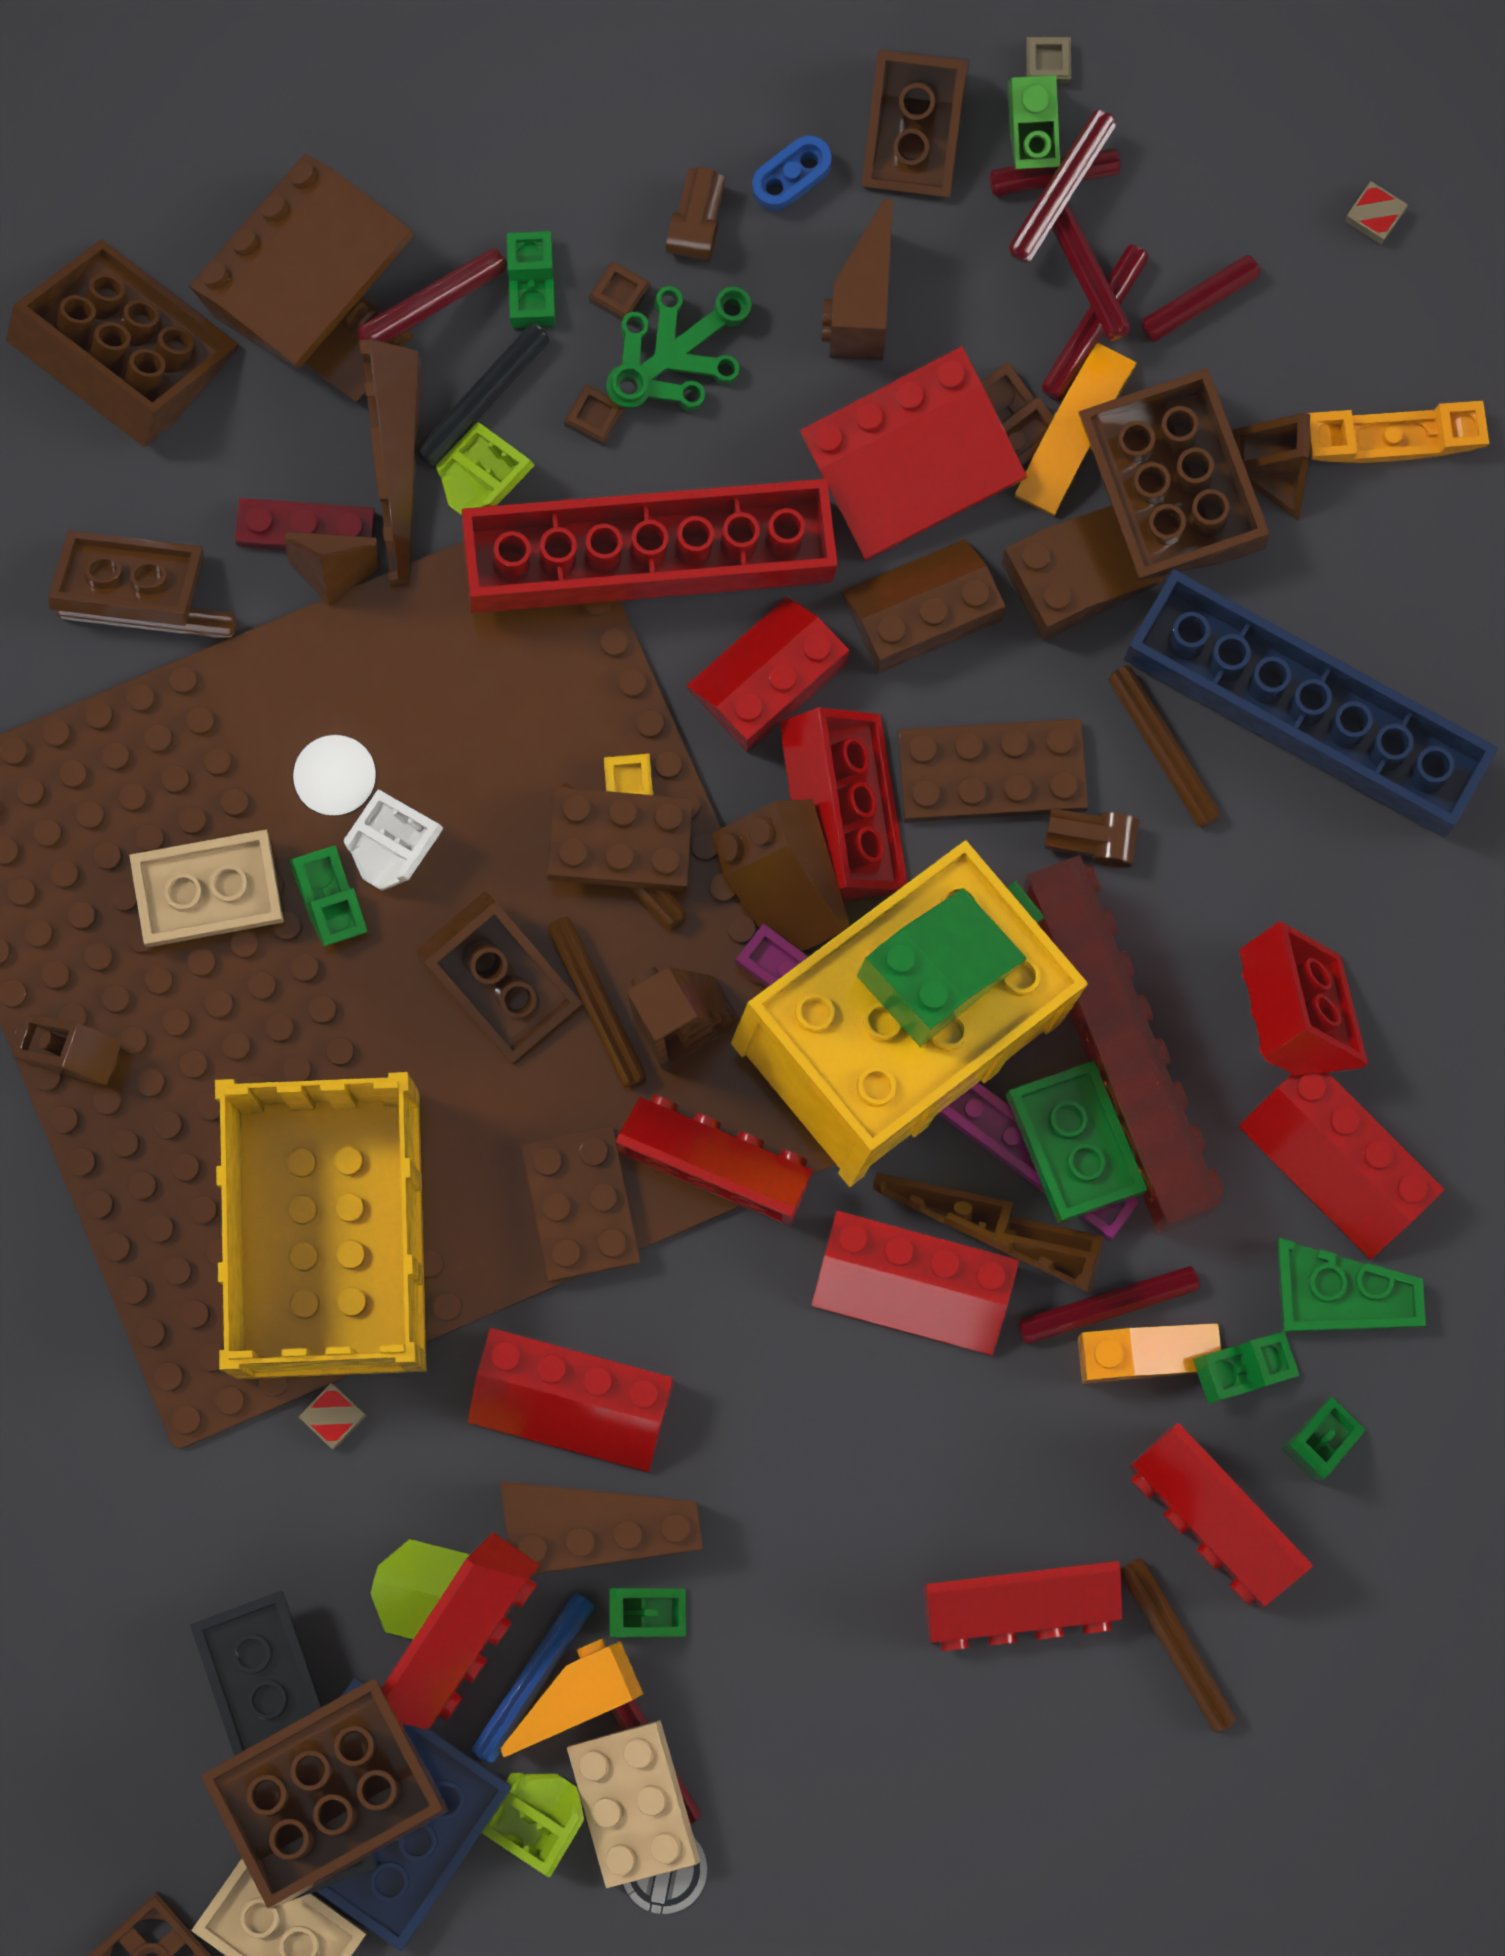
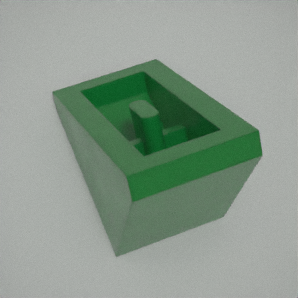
[1280,1396,1366,1482]
[610,1588,686,1638]

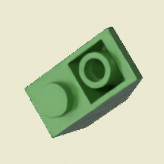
[1007,75,1060,170]

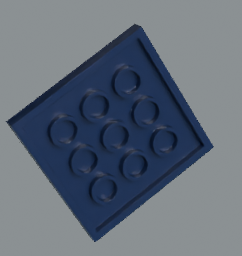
[316,1677,513,1951]

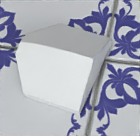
[344,789,443,891]

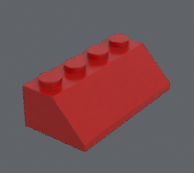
[779,707,908,901]
[1238,1072,1445,1261]
[615,1095,813,1227]
[811,1210,1019,1356]
[467,1328,674,1472]
[1128,1423,1313,1607]
[381,1532,540,1730]
[922,1561,1122,1651]

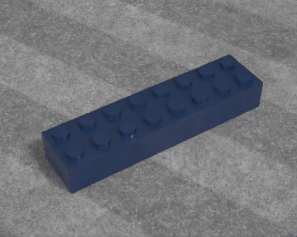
[1124,569,1498,838]

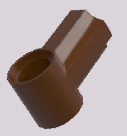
[666,166,725,262]
[1044,808,1140,868]

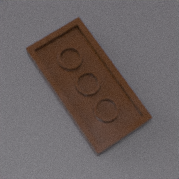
[898,718,1088,822]

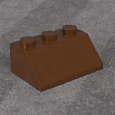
[841,539,1006,674]

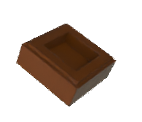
[589,260,651,324]
[564,384,625,447]

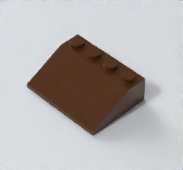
[189,153,415,369]
[6,239,239,447]
[1078,368,1270,580]
[200,1678,449,1909]

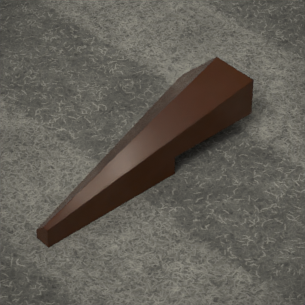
[359,339,422,585]
[873,1173,1104,1294]

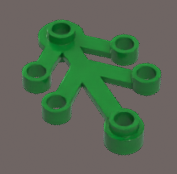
[606,286,752,412]

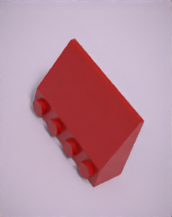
[800,346,1027,561]

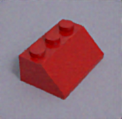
[686,597,849,753]
[1239,921,1368,1076]

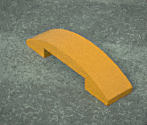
[1014,343,1137,517]
[1308,401,1489,463]

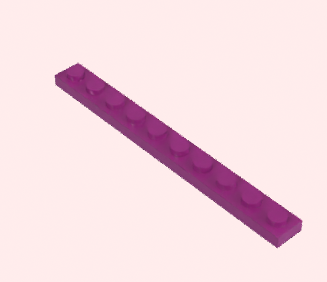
[735,923,1139,1241]

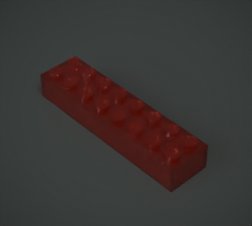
[1022,855,1224,1235]

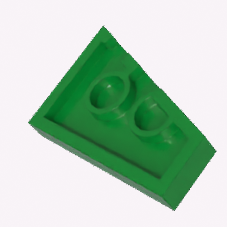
[1276,1237,1426,1333]

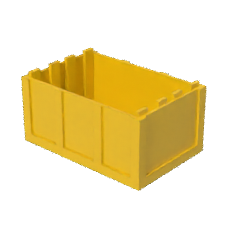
[731,840,1088,1187]
[215,1072,427,1379]

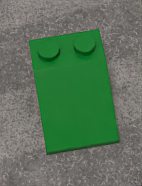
[857,888,1027,1047]

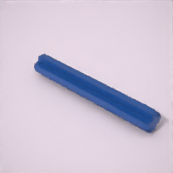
[472,1593,594,1763]

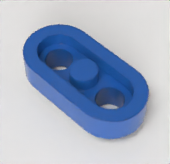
[752,136,832,211]

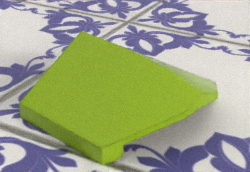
[436,422,535,516]
[371,1539,470,1639]
[482,1773,584,1878]

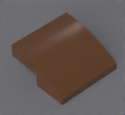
[981,362,1054,465]

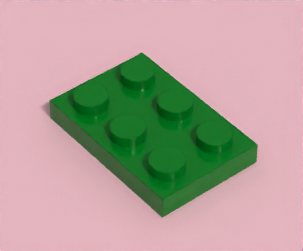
[1006,1061,1147,1224]

